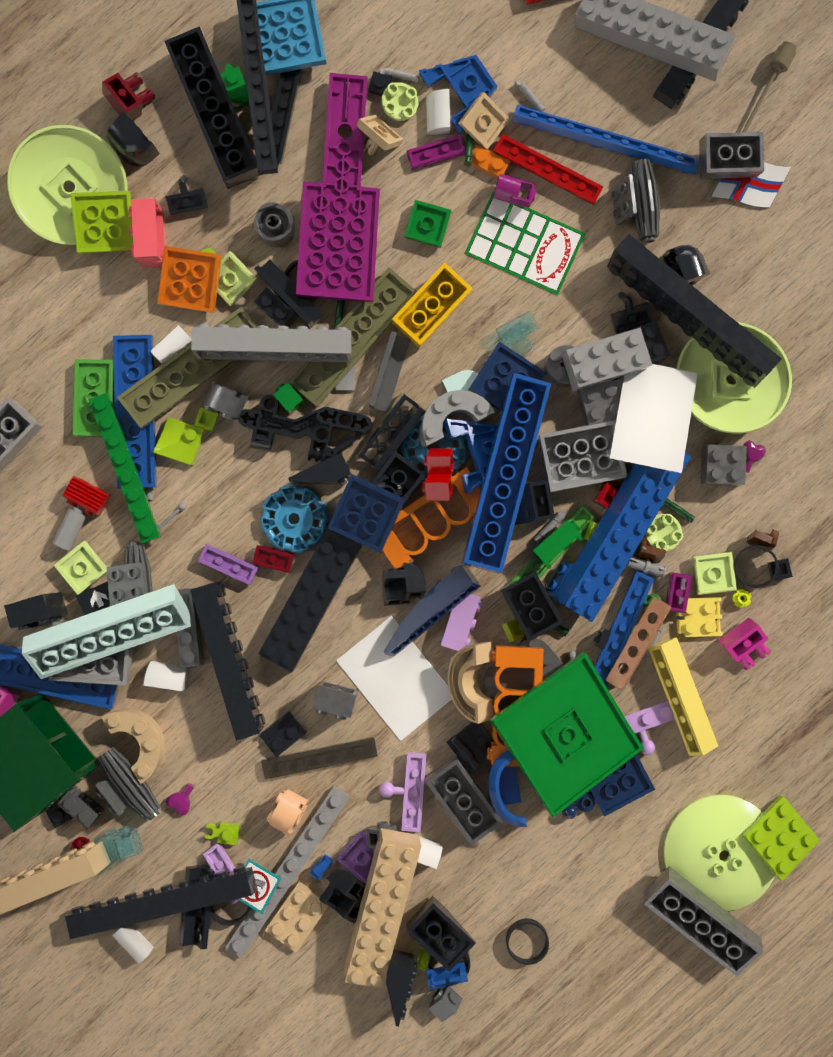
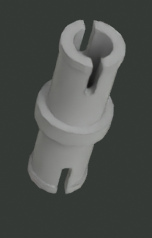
[626,556,666,578]

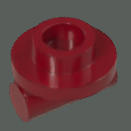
[70,837,91,850]

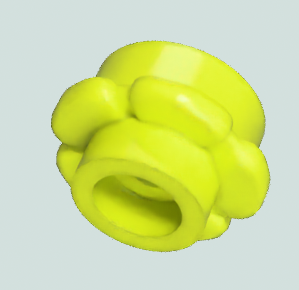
[732,589,751,608]

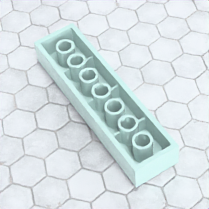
[22,584,191,679]

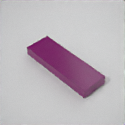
[406,134,465,170]

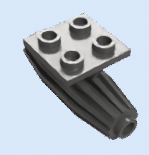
[611,159,660,243]
[107,542,153,606]
[95,747,160,821]

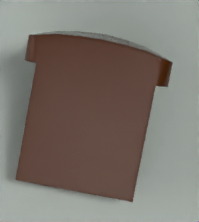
[746,529,779,552]
[636,536,665,563]

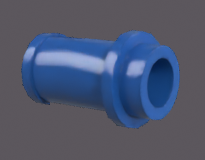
[309,854,334,880]

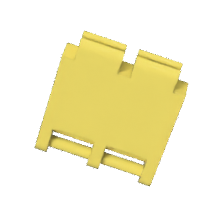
[676,597,723,637]

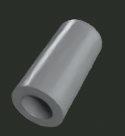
[53,506,87,551]

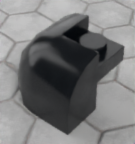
[106,112,160,167]
[663,245,710,285]
[382,563,426,606]
[319,869,366,924]

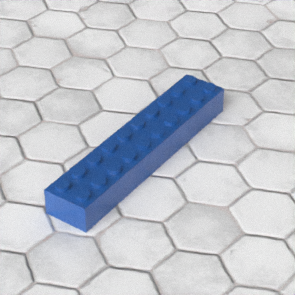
[461,373,552,574]
[553,452,691,622]

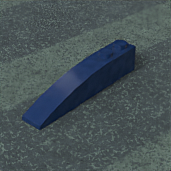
[383,565,481,657]

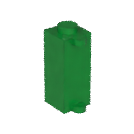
[220,64,250,110]
[531,520,583,569]

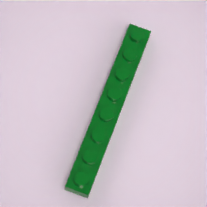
[89,393,161,544]

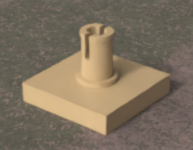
[356,115,404,155]

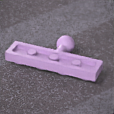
[624,701,675,755]
[379,752,426,832]

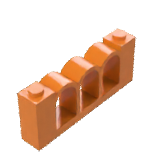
[383,467,481,570]
[487,645,544,767]

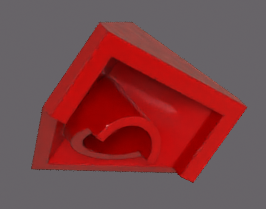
[593,480,620,510]

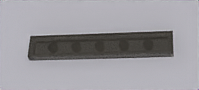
[261,737,378,779]

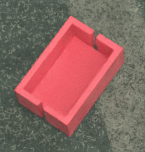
[129,198,165,267]

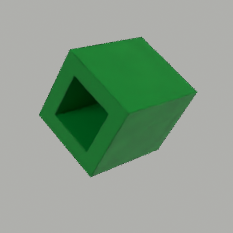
[274,382,305,414]

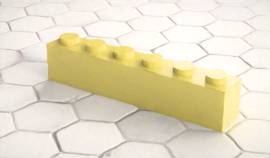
[648,637,718,756]

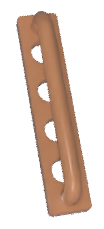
[606,597,671,690]

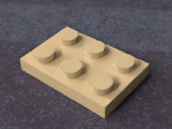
[265,881,329,952]

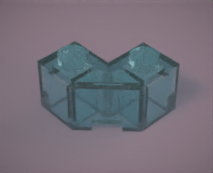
[100,826,143,860]

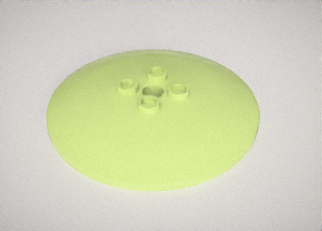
[7,125,128,245]
[676,322,792,434]
[663,795,775,911]

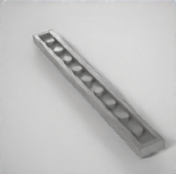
[225,786,350,958]

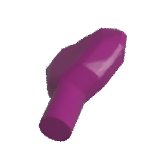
[743,440,766,473]
[166,783,194,816]

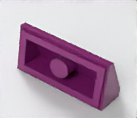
[665,572,692,613]

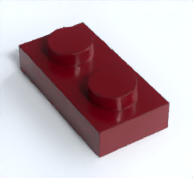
[252,545,295,573]

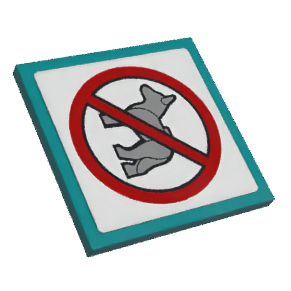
[239,859,282,914]

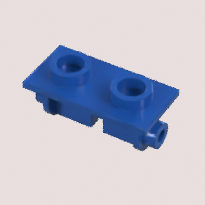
[546,560,574,598]
[426,962,468,990]

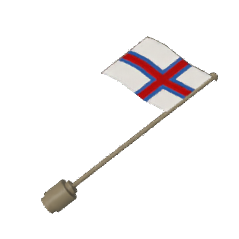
[706,41,797,208]

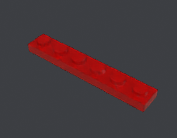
[493,134,604,206]

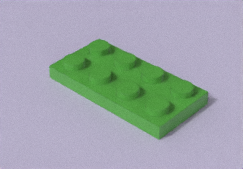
[73,359,114,437]

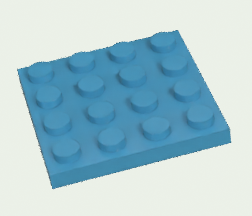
[256,0,327,75]

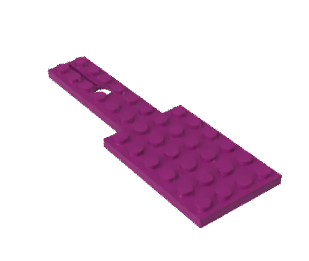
[296,73,380,303]

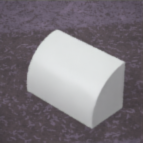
[426,89,450,135]
[150,325,192,364]
[143,661,189,691]
[406,832,443,869]
[112,924,154,964]

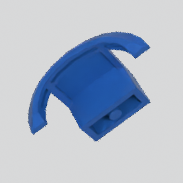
[488,750,527,827]

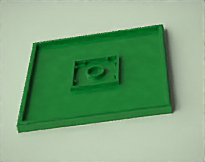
[489,652,644,818]

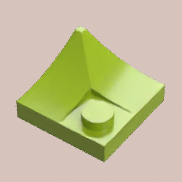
[153,417,205,466]

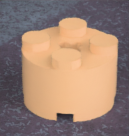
[266,789,309,836]

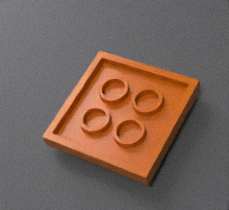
[157,246,222,313]

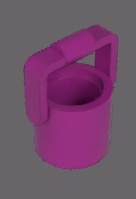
[493,174,536,208]

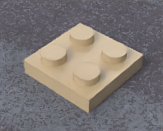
[458,92,510,149]

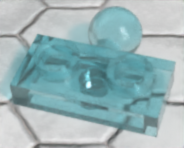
[496,311,539,353]

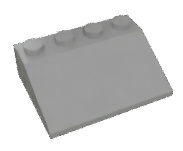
[537,420,627,492]
[49,620,135,685]

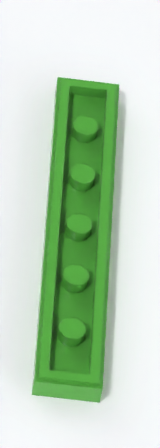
[507,505,597,585]

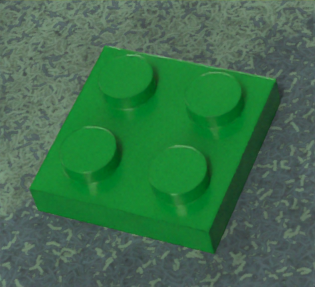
[404,200,452,248]

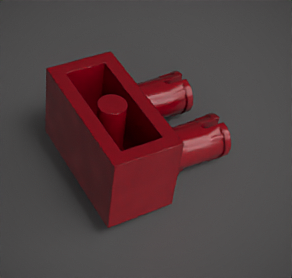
[102,72,155,120]

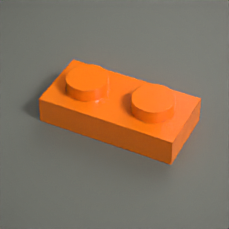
[471,144,510,178]

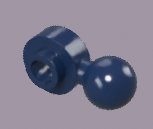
[562,792,595,819]

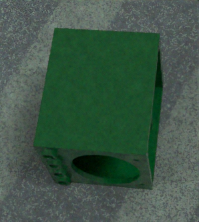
[0,694,100,832]

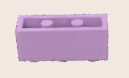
[440,594,482,651]

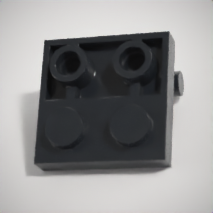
[446,722,495,773]

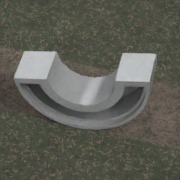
[419,390,495,449]

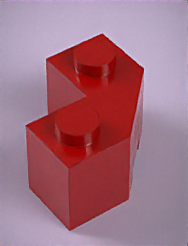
[422,448,454,501]

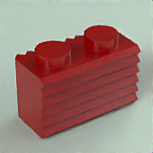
[62,476,111,516]

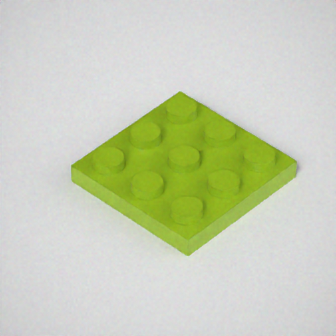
[70,191,133,253]
[742,796,820,881]

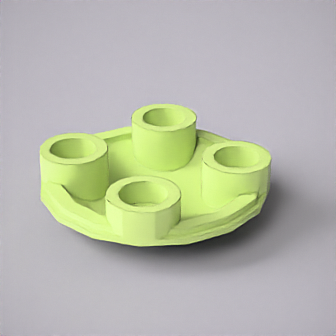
[381,83,418,121]
[645,514,683,552]

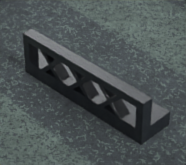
[254,259,324,329]
[358,394,426,472]
[179,864,215,950]

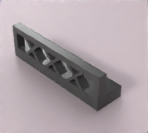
[369,331,410,413]

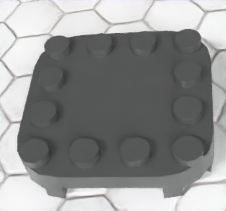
[484,638,564,710]

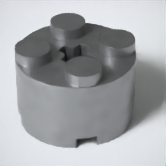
[254,202,295,247]
[544,345,574,387]
[203,381,248,420]

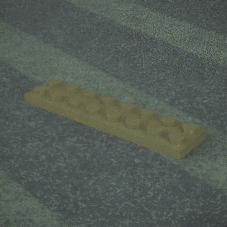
[288,267,417,408]
[117,307,257,429]

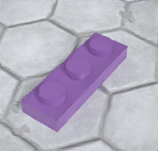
[198,544,259,585]

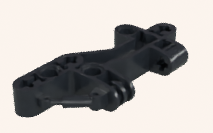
[237,394,372,462]

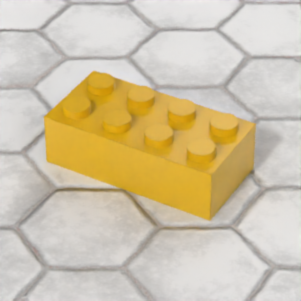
[392,262,473,349]

